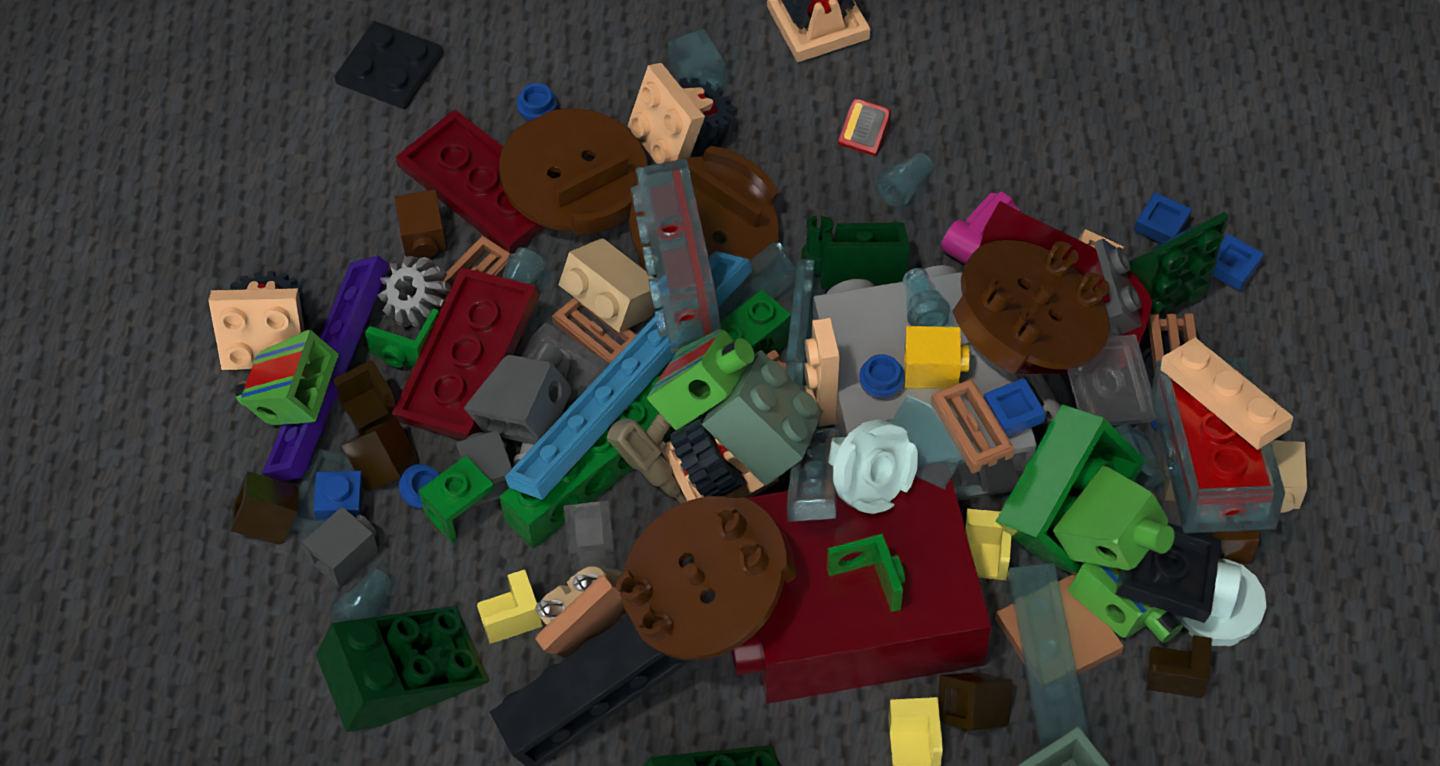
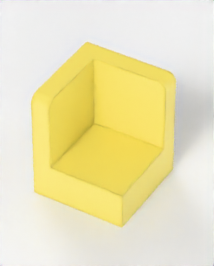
[965,508,1011,580]
[477,569,542,644]
[888,697,943,766]

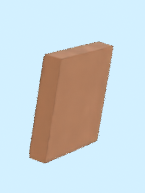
[995,574,1124,692]
[535,575,627,658]

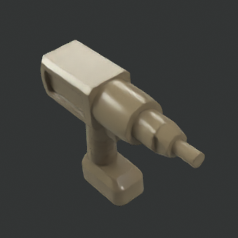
[606,413,698,504]

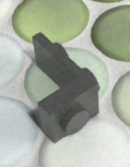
[1095,238,1142,345]

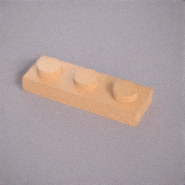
[803,318,840,427]
[1160,337,1294,450]

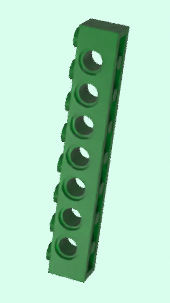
[499,289,792,549]

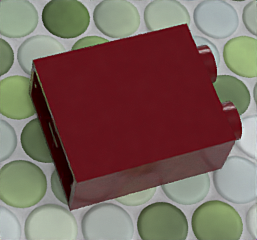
[731,464,991,704]

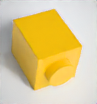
[904,326,969,389]

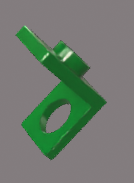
[365,308,440,368]
[418,456,494,543]
[827,534,905,612]

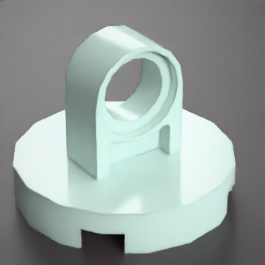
[828,419,918,514]
[1175,559,1266,646]

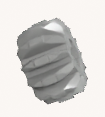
[377,256,451,329]

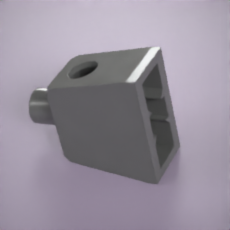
[464,343,571,445]

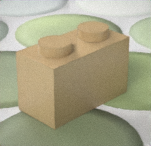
[559,238,663,333]

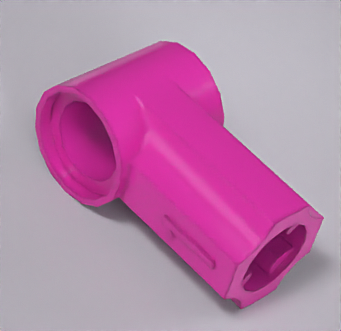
[941,191,1020,265]

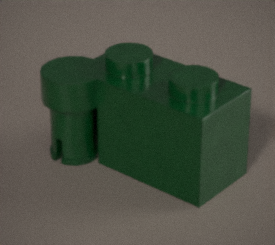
[801,216,910,289]

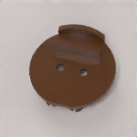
[499,108,648,235]
[629,146,779,290]
[952,240,1110,374]
[616,496,797,660]

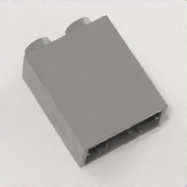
[813,265,1037,501]

